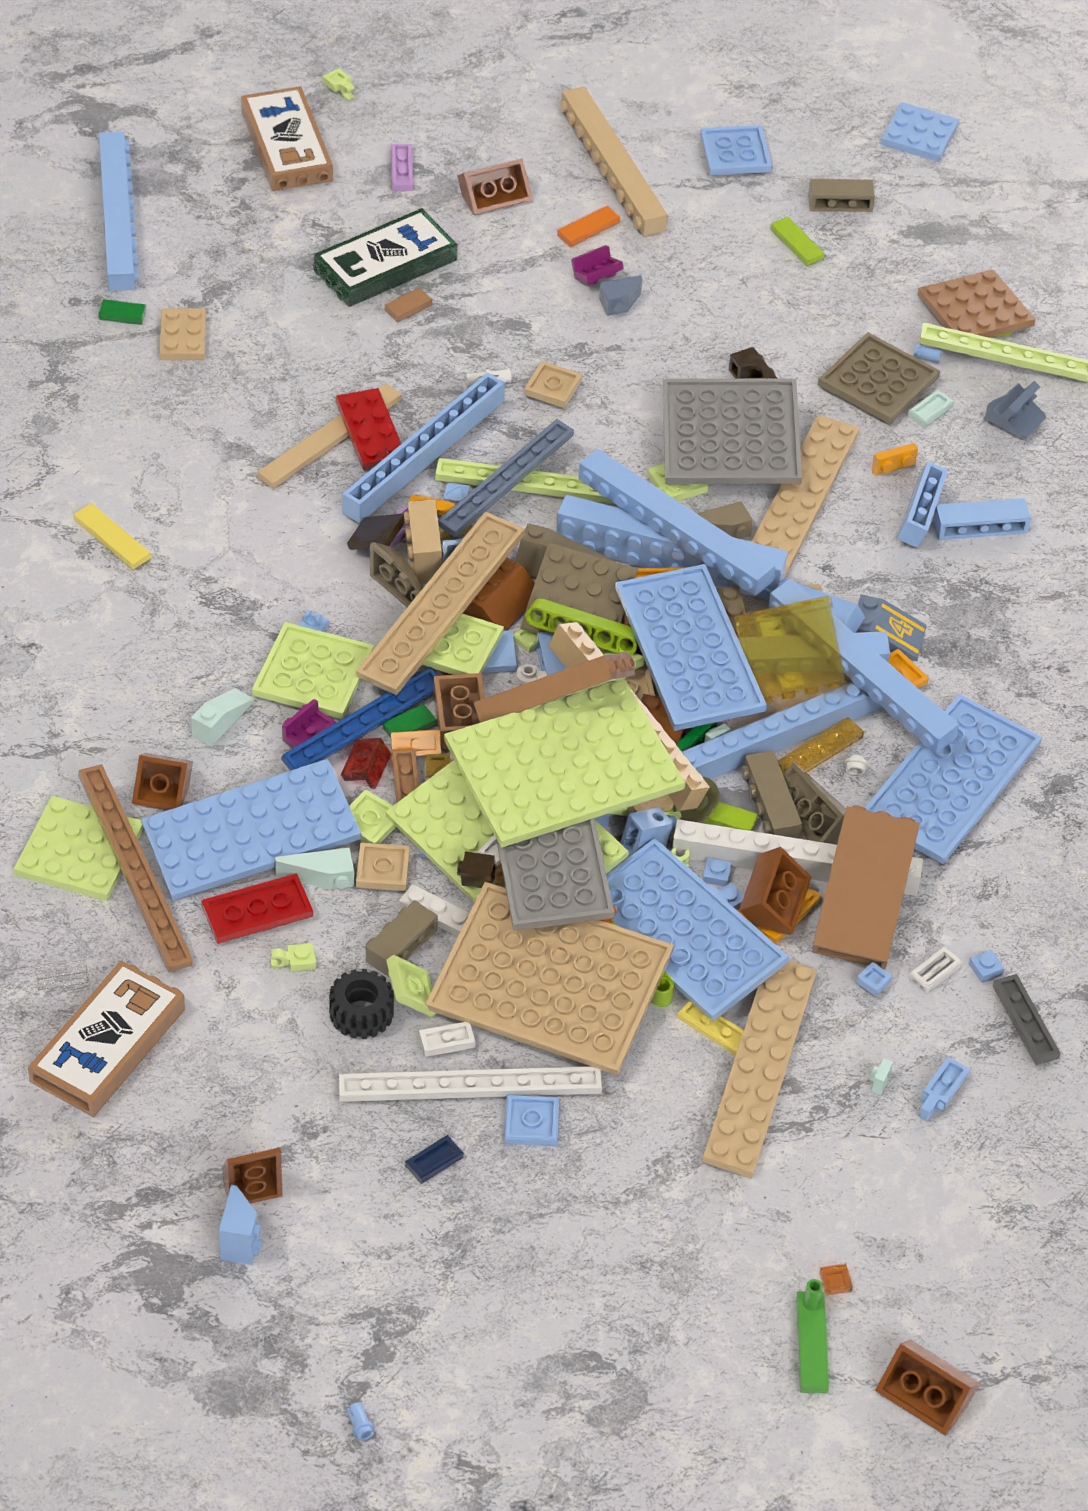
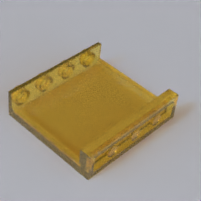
[735,596,848,704]

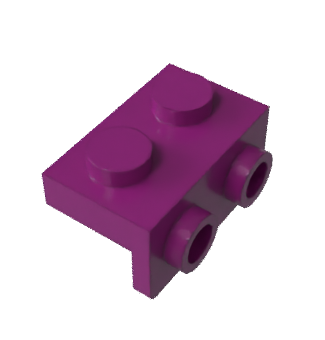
[571,245,624,285]
[282,699,336,748]

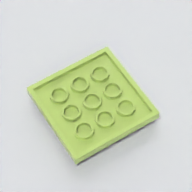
[252,622,374,719]
[13,796,143,901]

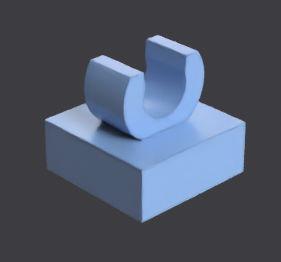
[299,609,329,632]

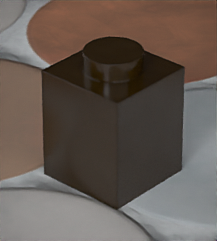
[457,851,496,888]

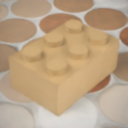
[404,500,442,584]

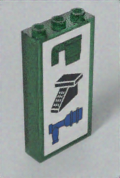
[313,208,458,307]

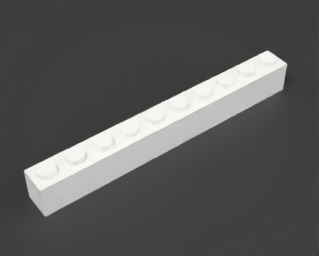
[673,819,923,896]

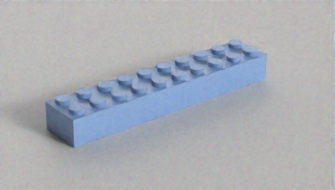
[556,495,788,600]

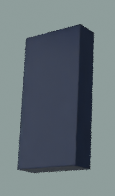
[405,1135,464,1184]

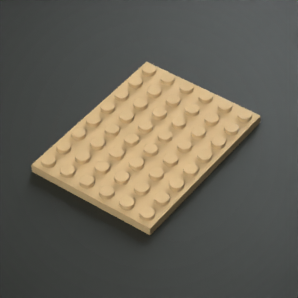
[425,882,674,1076]

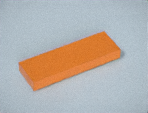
[557,206,620,247]

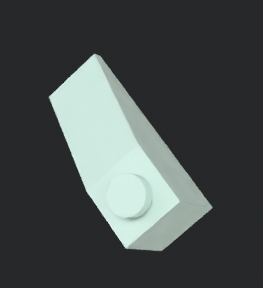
[191,688,254,747]
[275,848,354,889]

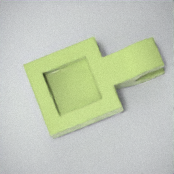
[323,69,355,101]
[270,943,316,972]

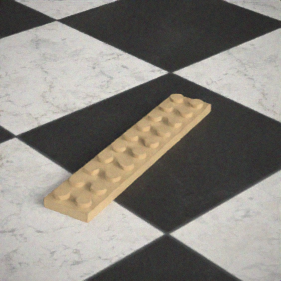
[751,415,860,578]
[356,512,525,695]
[701,960,817,1179]

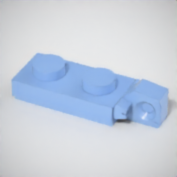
[919,1057,970,1121]

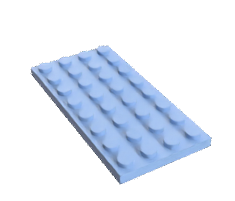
[615,564,767,731]
[865,694,1042,865]
[141,759,362,901]
[606,838,789,1021]

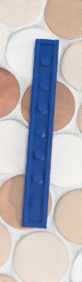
[281,667,438,771]

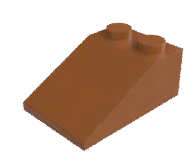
[222,1147,283,1204]

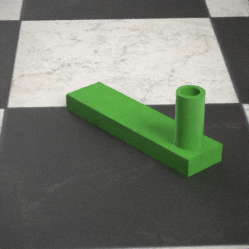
[796,1279,829,1394]

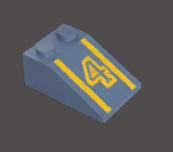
[856,594,926,661]

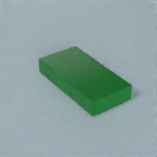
[98,299,146,325]
[383,704,437,738]

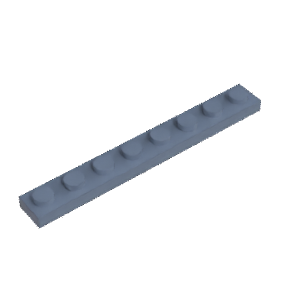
[438,419,574,538]

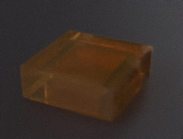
[819,1264,853,1295]

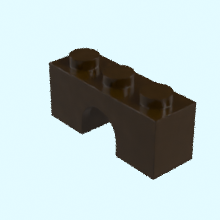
[729,347,778,379]

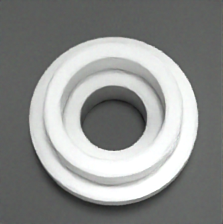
[516,664,540,685]
[844,755,869,775]

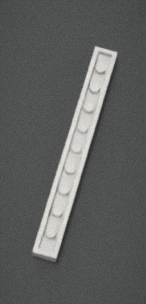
[339,1066,602,1102]

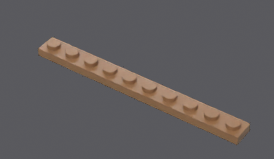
[78,764,193,973]

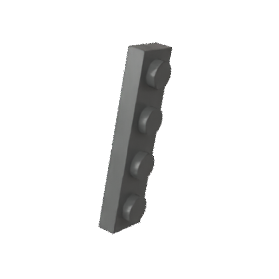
[993,974,1060,1065]

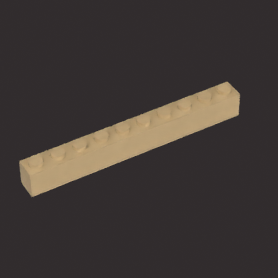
[559,86,668,237]
[548,622,710,811]

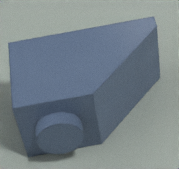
[599,275,642,316]

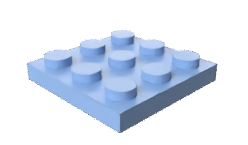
[881,102,959,162]
[700,125,772,176]

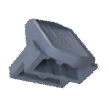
[984,381,1046,439]

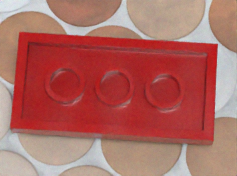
[335,388,401,469]
[201,873,313,944]

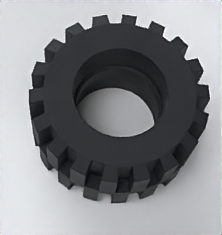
[329,969,394,1039]

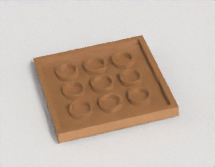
[918,269,1036,338]

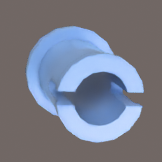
[913,344,942,363]
[346,1402,374,1440]

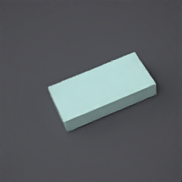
[908,390,954,428]

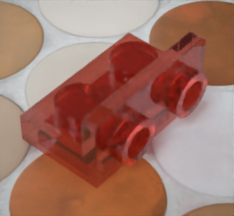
[340,738,391,789]

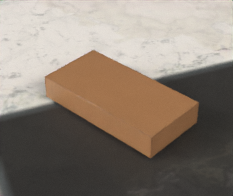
[385,287,432,322]

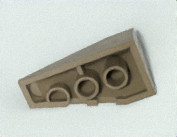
[515,523,612,580]
[370,542,423,607]
[783,762,846,845]

